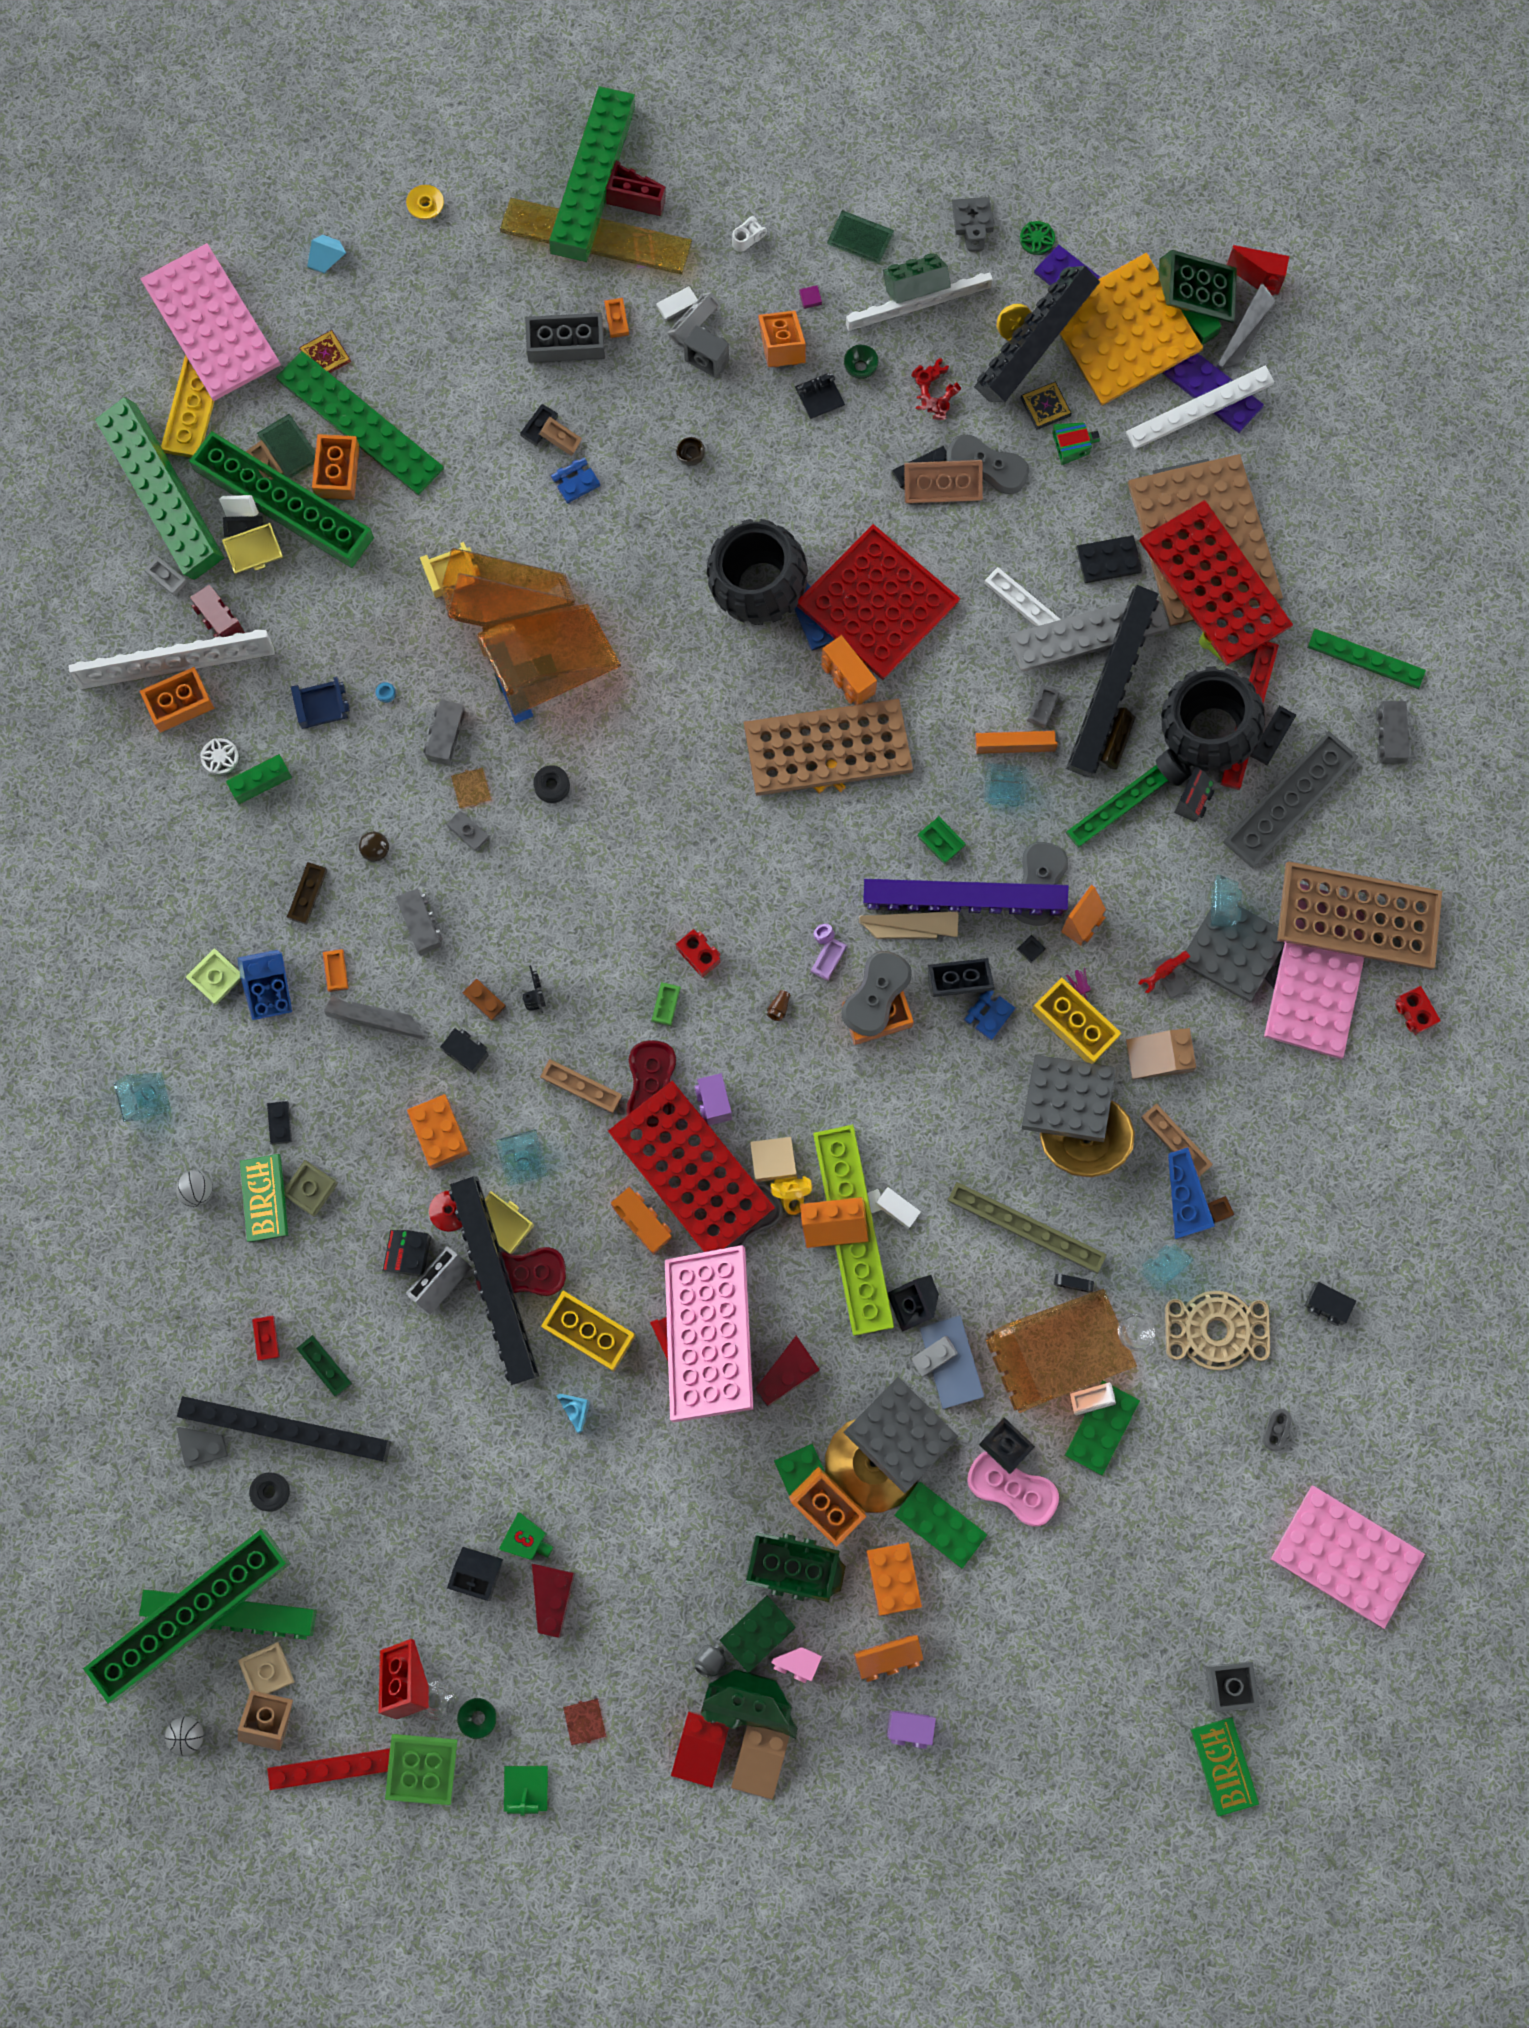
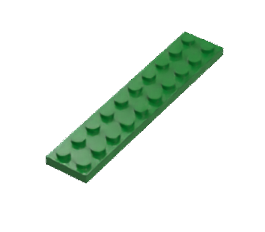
[276,351,444,495]

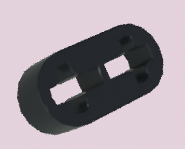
[1054,1274,1094,1293]

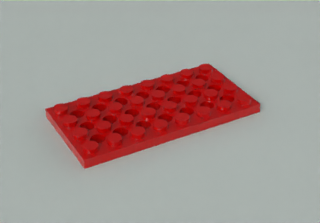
[1139,500,1293,666]
[608,1080,775,1258]

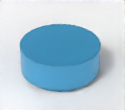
[375,682,396,703]

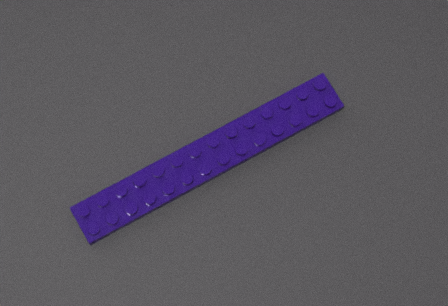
[1034,244,1264,433]

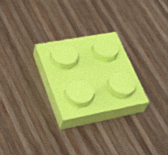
[186,948,241,1005]

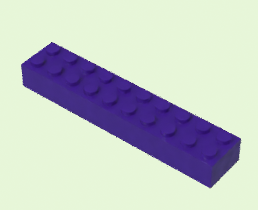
[863,879,1069,916]

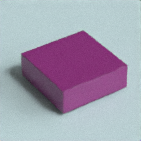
[799,285,822,309]

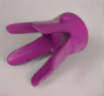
[1066,968,1091,999]

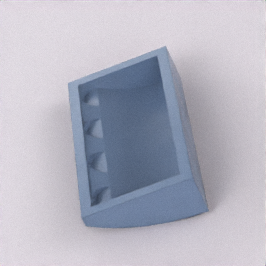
[920,1315,984,1409]

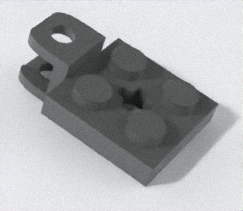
[952,197,994,251]

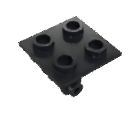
[795,372,845,419]
[522,965,546,1013]

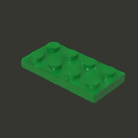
[1064,1380,1140,1476]
[894,1482,988,1569]

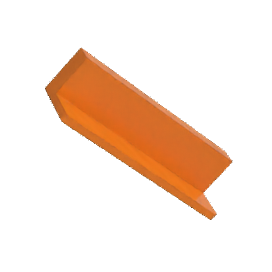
[975,731,1058,754]

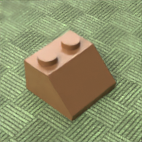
[238,1690,293,1751]

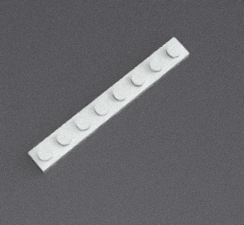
[846,272,993,331]
[1126,365,1274,450]

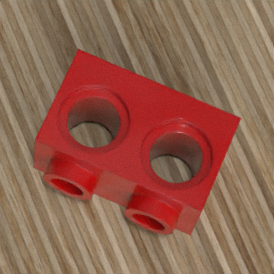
[675,929,721,978]
[1395,986,1441,1035]

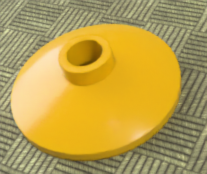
[406,185,444,220]

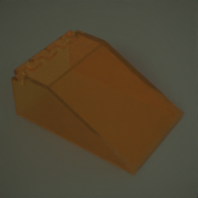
[442,548,575,627]
[476,604,621,715]
[985,1289,1137,1413]

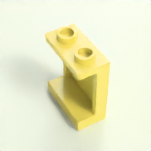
[420,542,481,598]

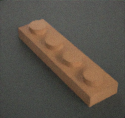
[540,1059,622,1114]
[1141,1103,1213,1177]

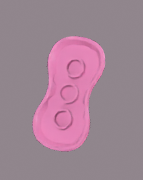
[967,1452,1059,1526]

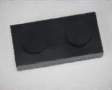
[520,404,558,446]
[223,516,264,537]
[267,1101,292,1145]

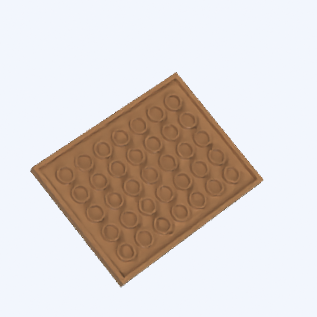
[1128,454,1283,626]

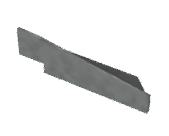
[1217,284,1275,370]
[324,997,424,1039]

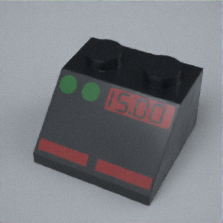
[1174,767,1215,822]
[382,1230,431,1277]

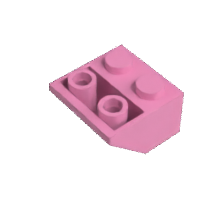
[771,1647,822,1683]

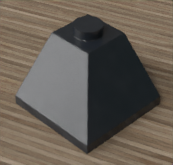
[888,1275,939,1332]

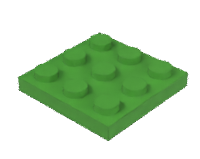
[385,1734,458,1805]

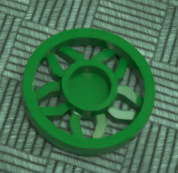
[1020,221,1055,255]

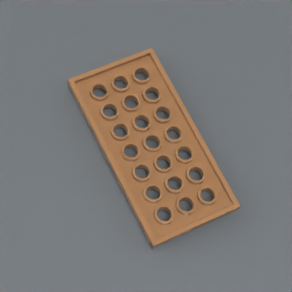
[744,699,913,796]
[1277,861,1442,970]

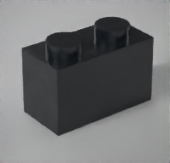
[440,1028,489,1074]
[1304,1282,1356,1326]

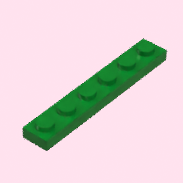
[1307,629,1426,689]
[1066,765,1169,848]

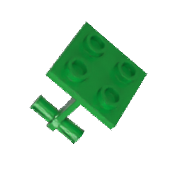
[503,1765,548,1816]

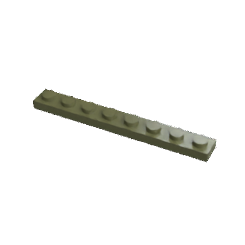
[947,1182,1107,1274]

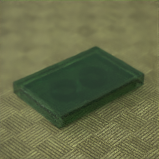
[827,210,894,264]
[257,414,316,479]

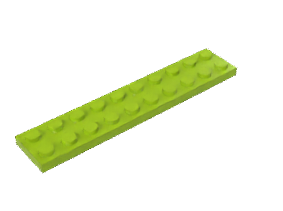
[813,1124,895,1336]

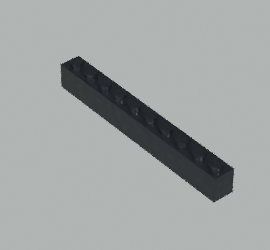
[1066,585,1159,777]
[449,1176,539,1385]
[177,1396,391,1462]

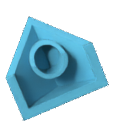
[307,235,346,273]
[557,1394,590,1434]

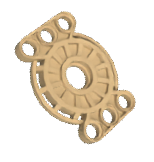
[1165,1291,1270,1370]

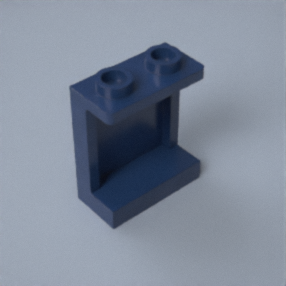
[290,676,350,729]

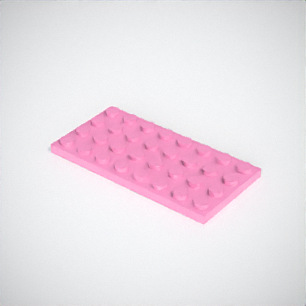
[140,243,281,401]
[1264,883,1364,1059]
[665,1245,753,1423]

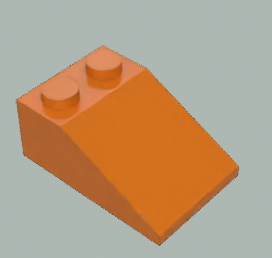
[758,311,806,367]
[1061,885,1106,946]

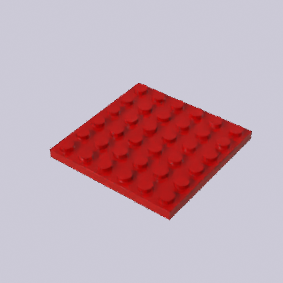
[797,524,961,680]

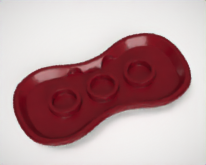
[626,1040,676,1127]
[476,1247,566,1296]

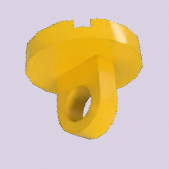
[996,304,1032,341]
[771,1176,812,1215]

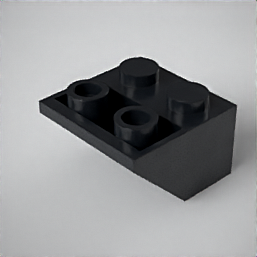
[447,1547,504,1601]

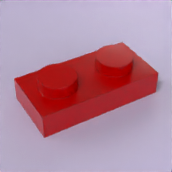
[252,1315,280,1361]

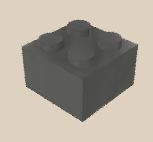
[684,325,729,379]
[1205,1661,1260,1712]

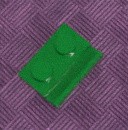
[917,816,966,865]

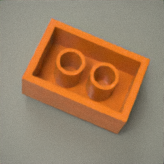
[312,434,360,500]
[821,635,877,705]
[139,667,215,733]
[842,991,914,1045]
[407,1094,470,1170]
[789,1467,867,1547]
[866,1542,922,1616]

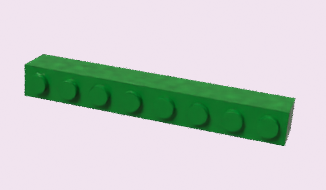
[139,1589,317,1640]

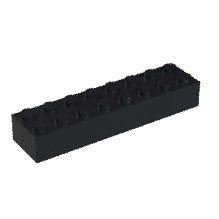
[974,266,1100,403]

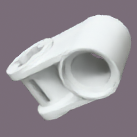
[732,216,767,252]

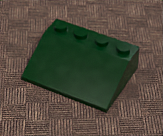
[1159,250,1237,323]

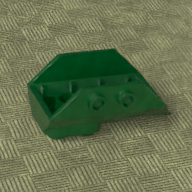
[745,1532,846,1602]
[701,1669,798,1739]

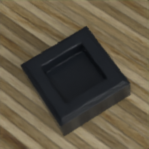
[1017,935,1046,963]

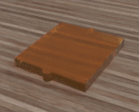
[451,767,491,808]

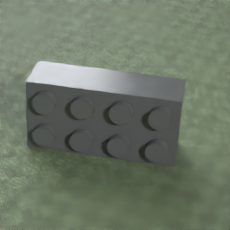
[525,313,605,363]

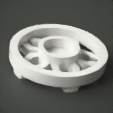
[200,738,239,775]

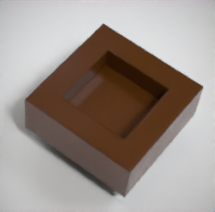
[1207,1196,1235,1224]

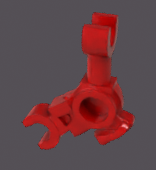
[911,358,949,404]
[916,382,961,420]
[1138,950,1191,993]

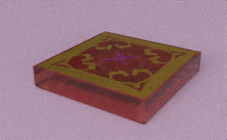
[299,330,351,373]

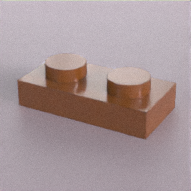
[462,978,506,1021]

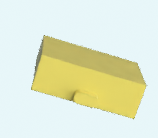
[222,523,283,574]
[485,1191,534,1254]

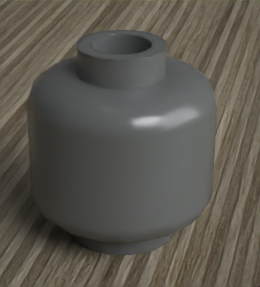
[694,1644,726,1678]

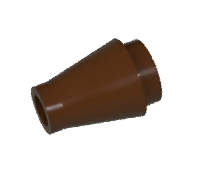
[767,990,791,1022]

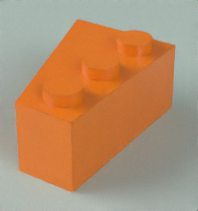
[611,1186,672,1255]

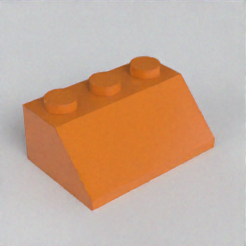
[800,1197,869,1248]
[853,1634,924,1682]

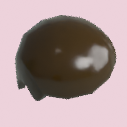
[676,437,705,466]
[359,831,389,862]

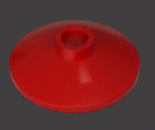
[429,1191,463,1232]

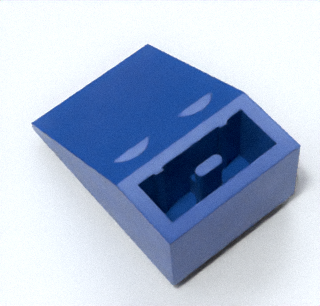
[237,950,292,1020]

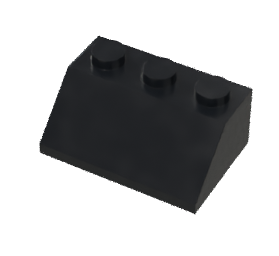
[928,958,995,997]

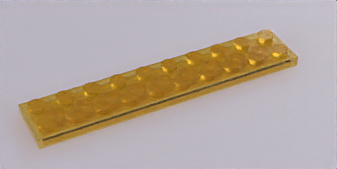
[500,197,692,275]

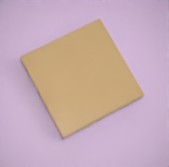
[750,1137,796,1182]
[238,1642,295,1694]

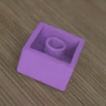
[695,1073,732,1126]
[887,1710,936,1749]

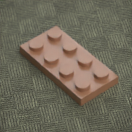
[904,460,983,503]

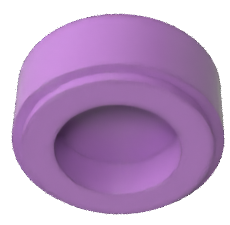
[813,924,835,944]

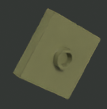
[284,1160,338,1217]

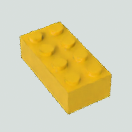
[1031,977,1122,1064]
[541,1290,636,1372]

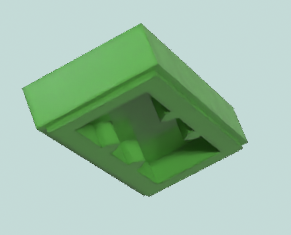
[651,982,681,1026]

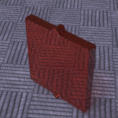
[563,1698,606,1745]

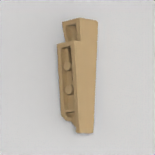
[859,912,959,939]

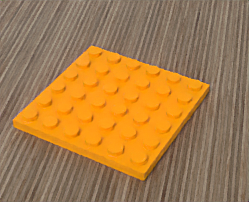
[1059,252,1203,406]

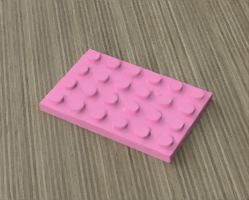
[1271,1486,1425,1629]

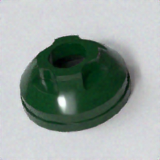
[844,344,879,379]
[457,1698,497,1739]

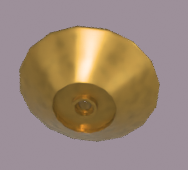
[1040,1100,1135,1178]
[825,1419,918,1513]

